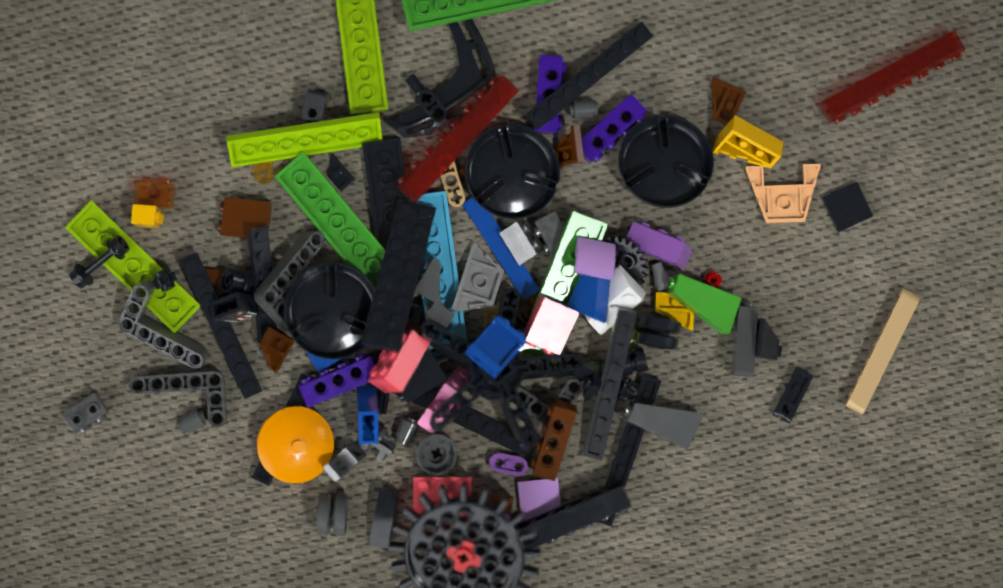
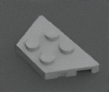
[451,242,504,312]

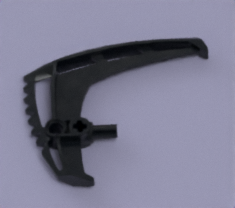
[383,19,499,138]

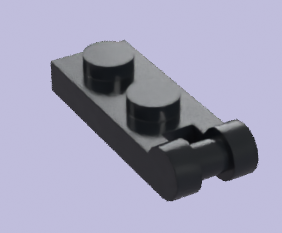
[772,367,814,424]

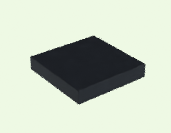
[822,182,873,233]

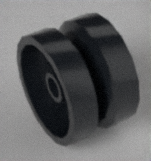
[635,316,682,350]

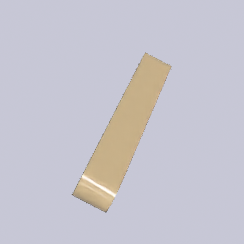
[845,288,921,414]

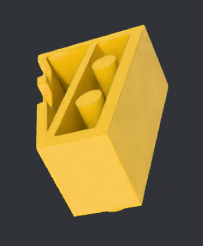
[712,115,784,168]

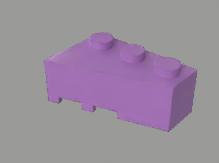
[627,221,693,271]

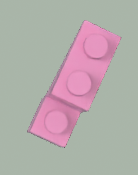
[417,366,468,434]

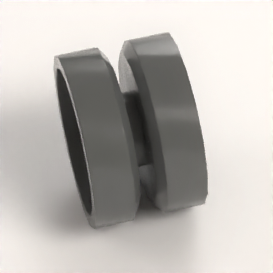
[316,493,348,536]

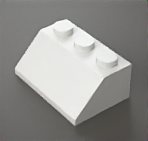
[585,265,646,335]

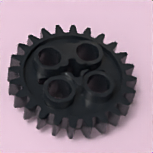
[602,235,649,285]

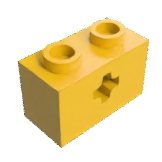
[131,204,164,229]

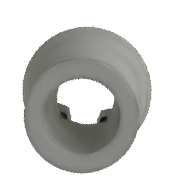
[651,262,671,292]

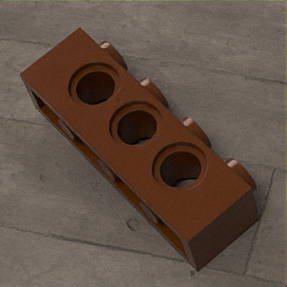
[530,399,577,481]

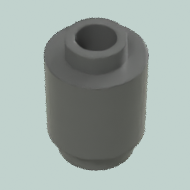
[569,99,598,120]
[177,408,207,434]
[395,416,419,446]

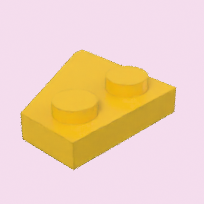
[655,292,694,331]

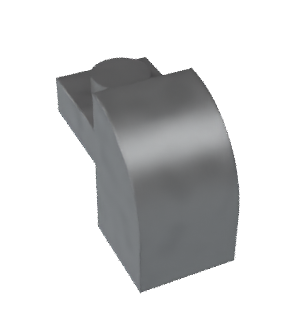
[323,441,367,482]

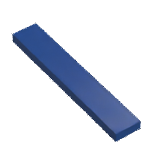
[463,197,540,300]

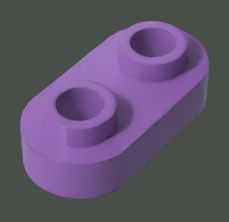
[489,453,528,476]

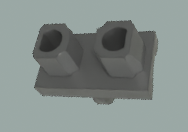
[359,427,396,461]

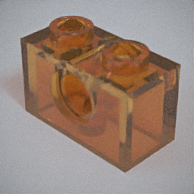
[134,179,176,209]

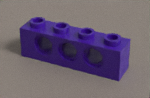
[534,55,566,135]
[581,94,647,164]
[297,354,374,407]

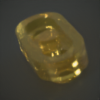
[253,161,274,185]

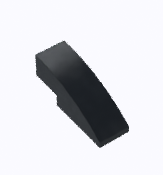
[369,488,399,549]

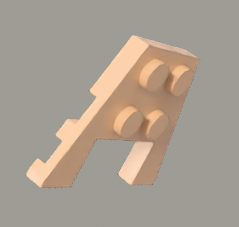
[745,164,821,224]

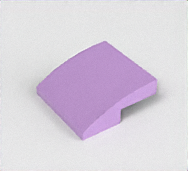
[574,237,616,280]
[517,478,561,520]

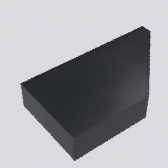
[329,153,356,192]

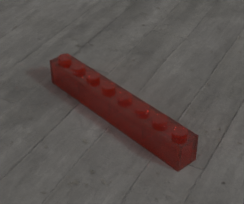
[819,30,966,125]
[396,75,519,203]

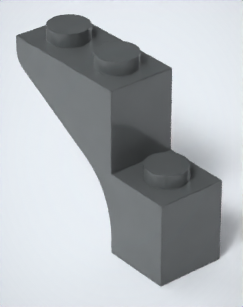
[415,258,455,329]

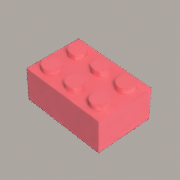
[367,330,430,393]
[413,477,472,516]

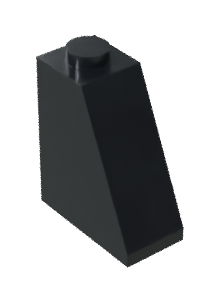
[396,347,447,404]

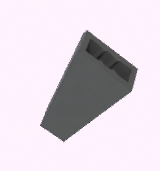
[731,303,758,377]
[622,402,704,450]

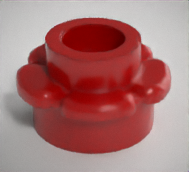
[703,271,722,289]

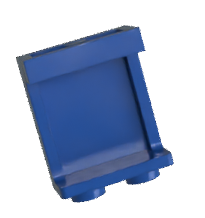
[465,315,527,379]

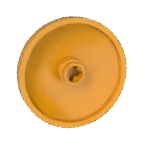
[257,406,334,483]

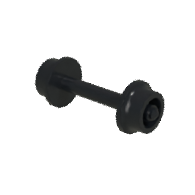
[70,235,130,288]

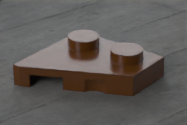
[260,327,295,373]

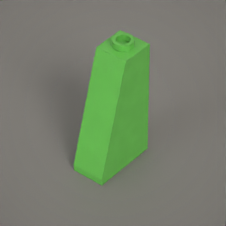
[667,274,741,335]

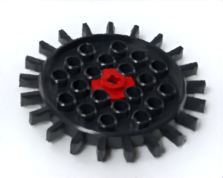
[389,482,541,588]

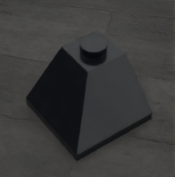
[755,318,782,361]

